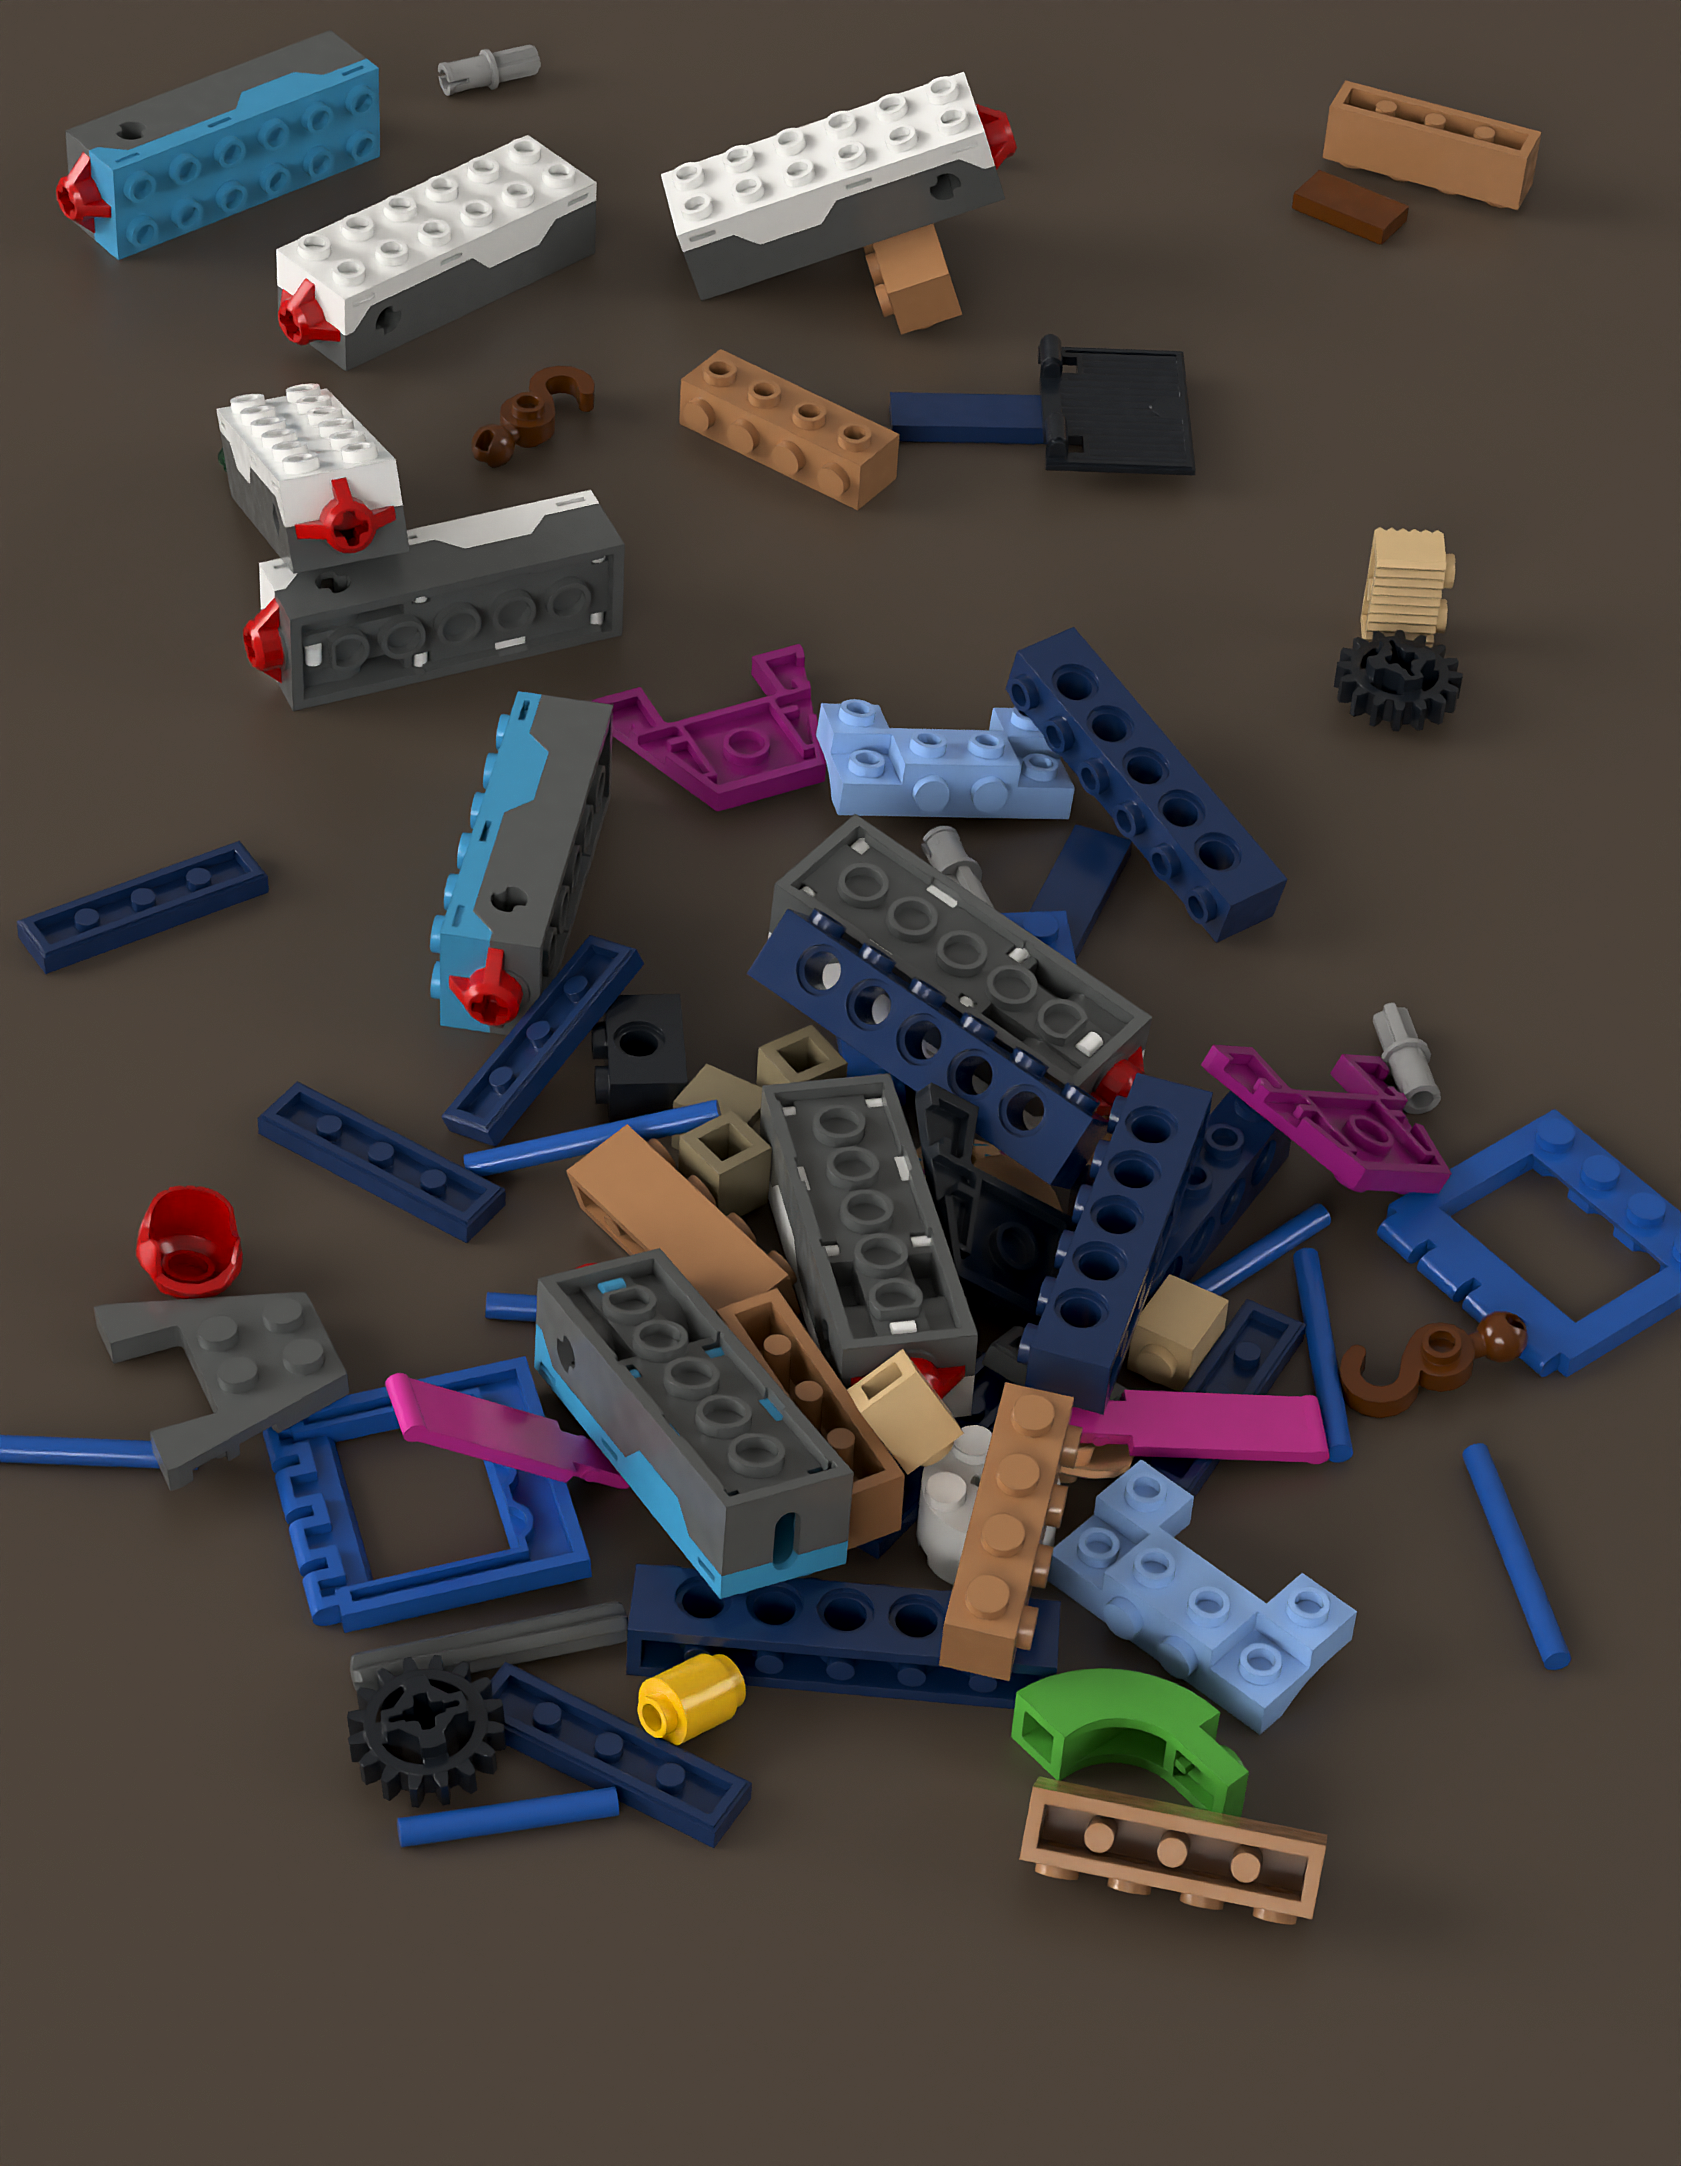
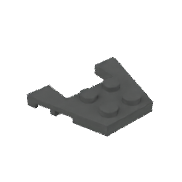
[94,1292,349,1491]

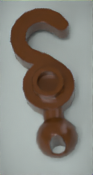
[471,365,595,468]
[1339,1311,1528,1418]

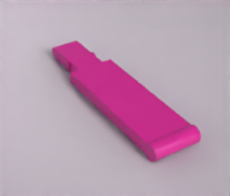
[385,1373,630,1489]
[1070,1390,1330,1464]

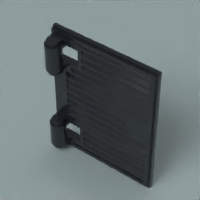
[1037,334,1196,476]

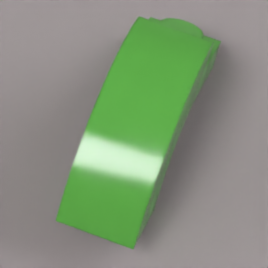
[1011,1668,1249,1817]

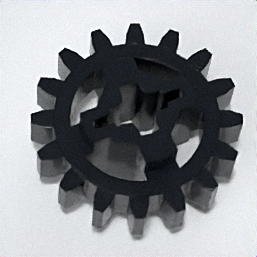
[1334,630,1463,732]
[347,1655,506,1808]

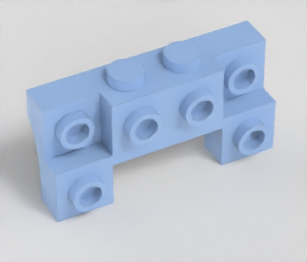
[816,699,1075,819]
[1047,1460,1357,1735]

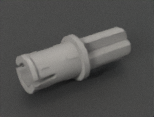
[438,44,541,96]
[921,826,994,908]
[1373,1003,1441,1114]

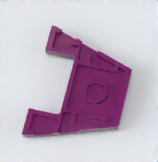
[592,644,826,812]
[1201,1044,1452,1194]

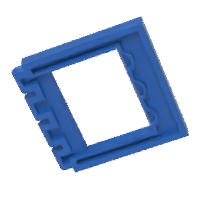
[1377,1109,1681,1378]
[263,1356,592,1633]

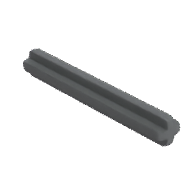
[350,1601,629,1692]

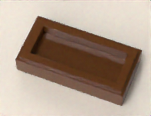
[1292,170,1409,245]

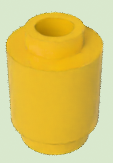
[637,1654,746,1746]

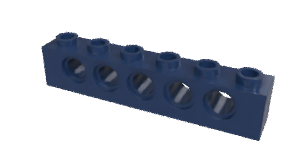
[1005,627,1288,943]
[747,908,1108,1189]
[1017,1073,1213,1415]
[1121,1090,1291,1367]
[626,1564,1061,1709]

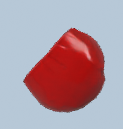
[136,1185,243,1299]

